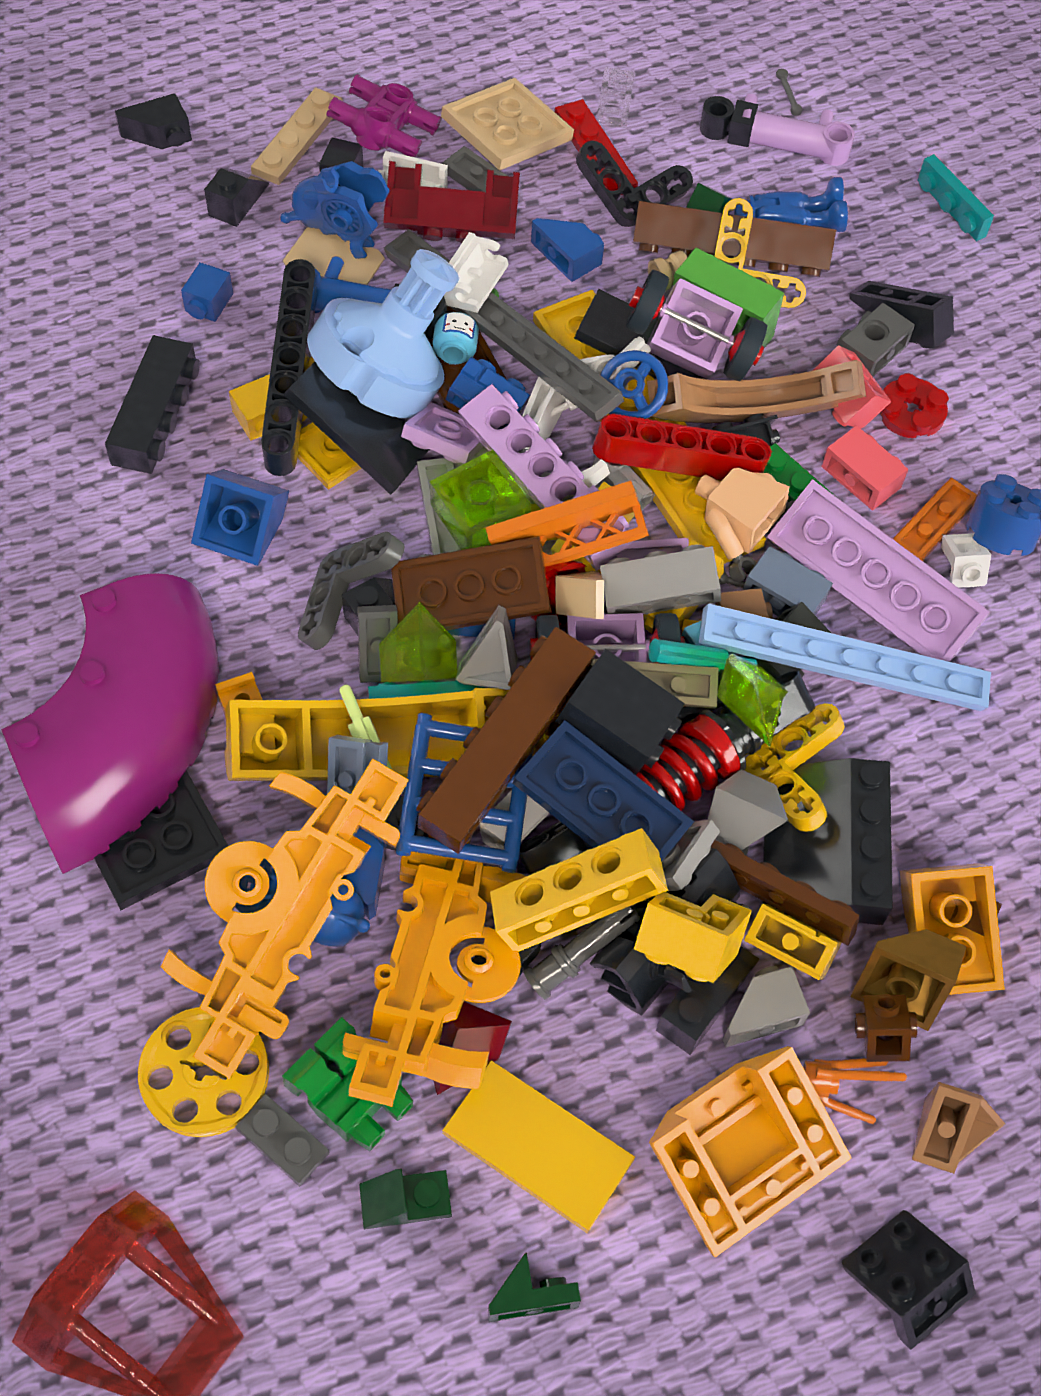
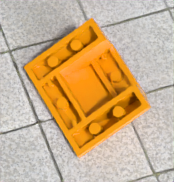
[649,1046,852,1257]

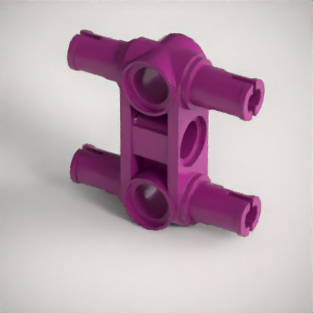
[326,74,442,158]

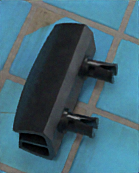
[589,848,750,1016]

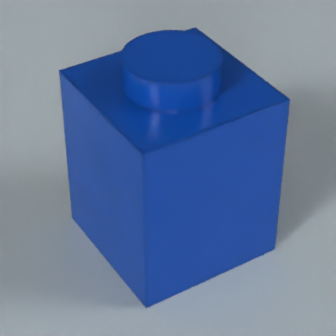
[181,262,233,322]

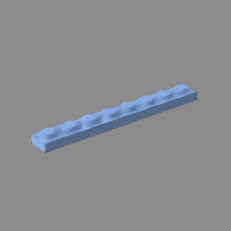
[699,604,991,711]

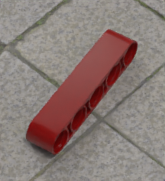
[592,414,772,481]

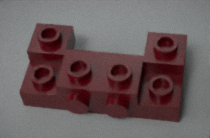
[383,161,520,243]

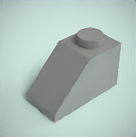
[723,966,810,1048]

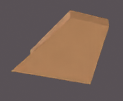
[912,1082,1005,1174]

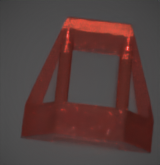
[12,1190,244,1396]

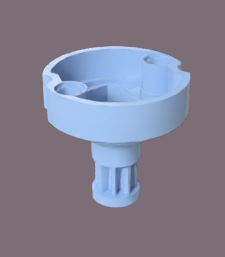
[307,249,459,418]

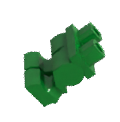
[282,1017,413,1151]

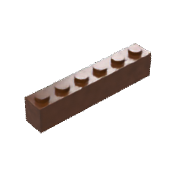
[633,201,836,277]
[416,627,596,854]

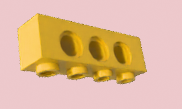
[490,828,668,952]

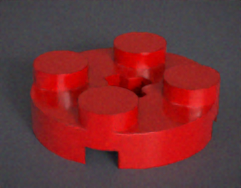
[880,373,949,438]

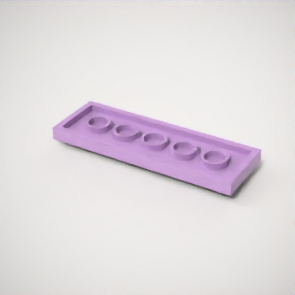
[767,479,990,662]

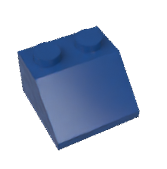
[191,469,289,566]

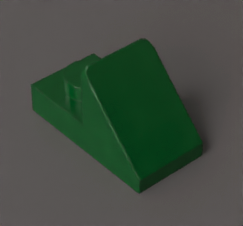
[359,1168,452,1230]
[488,1252,581,1322]

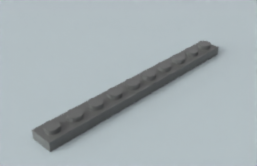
[384,229,624,422]

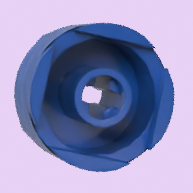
[965,474,1041,556]

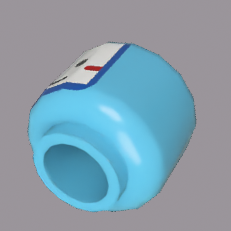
[433,312,479,365]

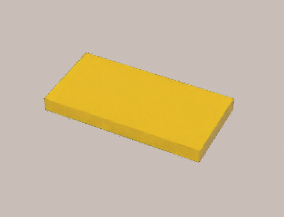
[442,1060,635,1233]

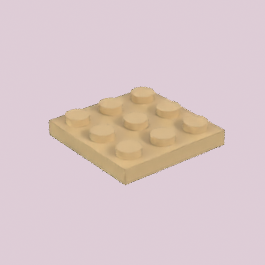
[441,78,574,170]

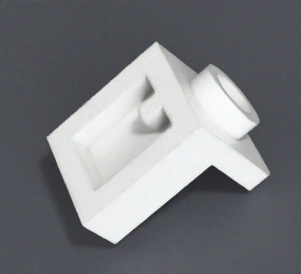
[941,533,991,588]

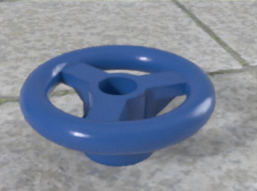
[600,350,668,419]

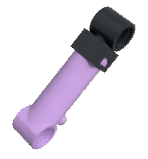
[700,94,855,166]

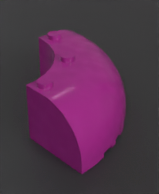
[1,573,219,874]

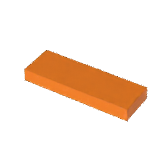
[893,477,977,561]

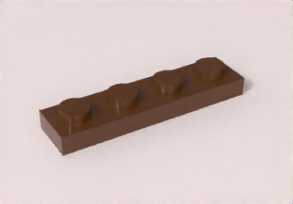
[711,840,859,946]

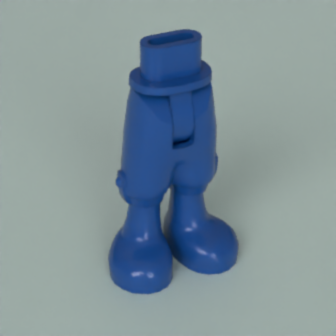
[734,177,848,232]

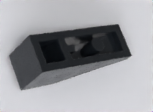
[849,281,954,348]
[656,946,759,1055]

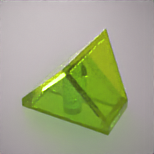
[379,602,458,682]
[717,654,788,747]

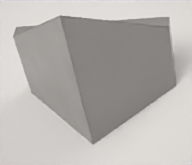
[456,605,518,690]
[708,770,788,851]

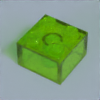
[429,450,531,550]

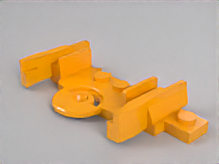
[161,758,409,1079]
[343,835,526,1107]

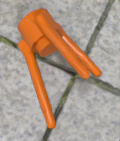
[803,1058,907,1124]

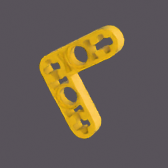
[715,198,806,308]
[745,703,844,832]

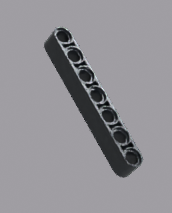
[261,259,317,476]

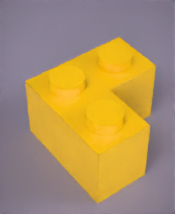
[634,892,752,983]

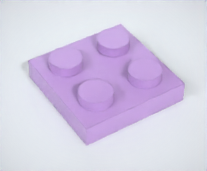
[401,402,484,465]

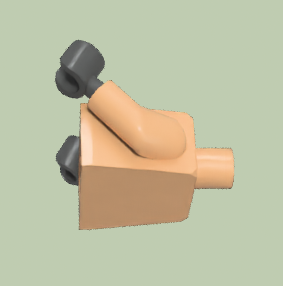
[695,468,795,583]

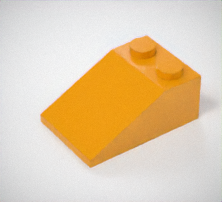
[899,863,1005,995]

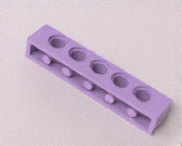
[458,384,631,571]

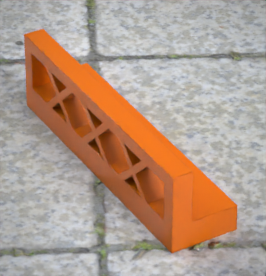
[485,480,649,567]

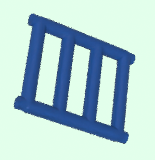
[396,713,534,874]

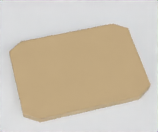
[283,227,385,285]

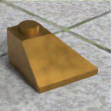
[850,929,967,1031]

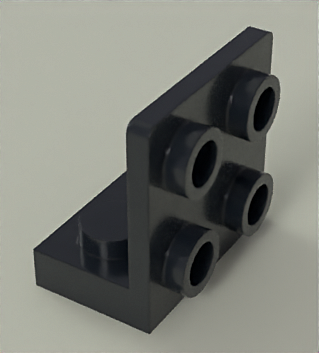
[842,1210,976,1350]

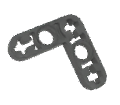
[298,531,405,650]

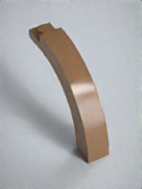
[647,360,866,423]

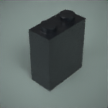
[555,649,685,775]

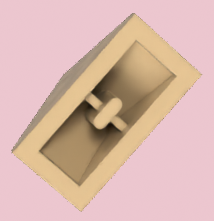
[556,571,604,619]

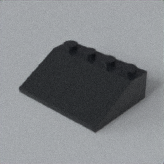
[762,758,893,925]

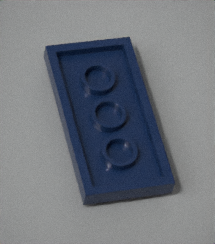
[513,720,694,862]

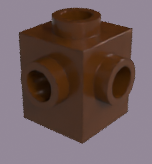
[855,994,917,1062]

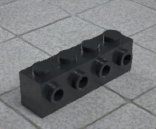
[105,335,200,474]

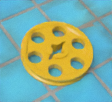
[138,1007,269,1137]

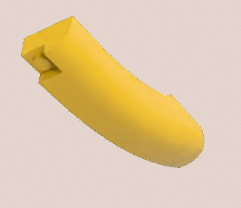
[224,688,570,781]

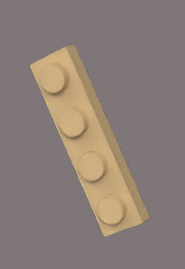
[251,87,343,185]

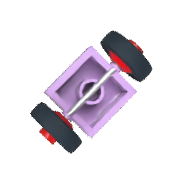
[626,270,768,381]
[530,613,685,664]

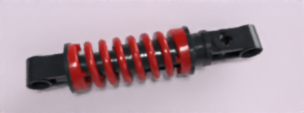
[519,671,816,875]

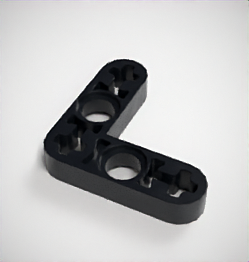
[576,141,693,227]

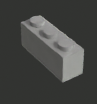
[600,545,721,615]

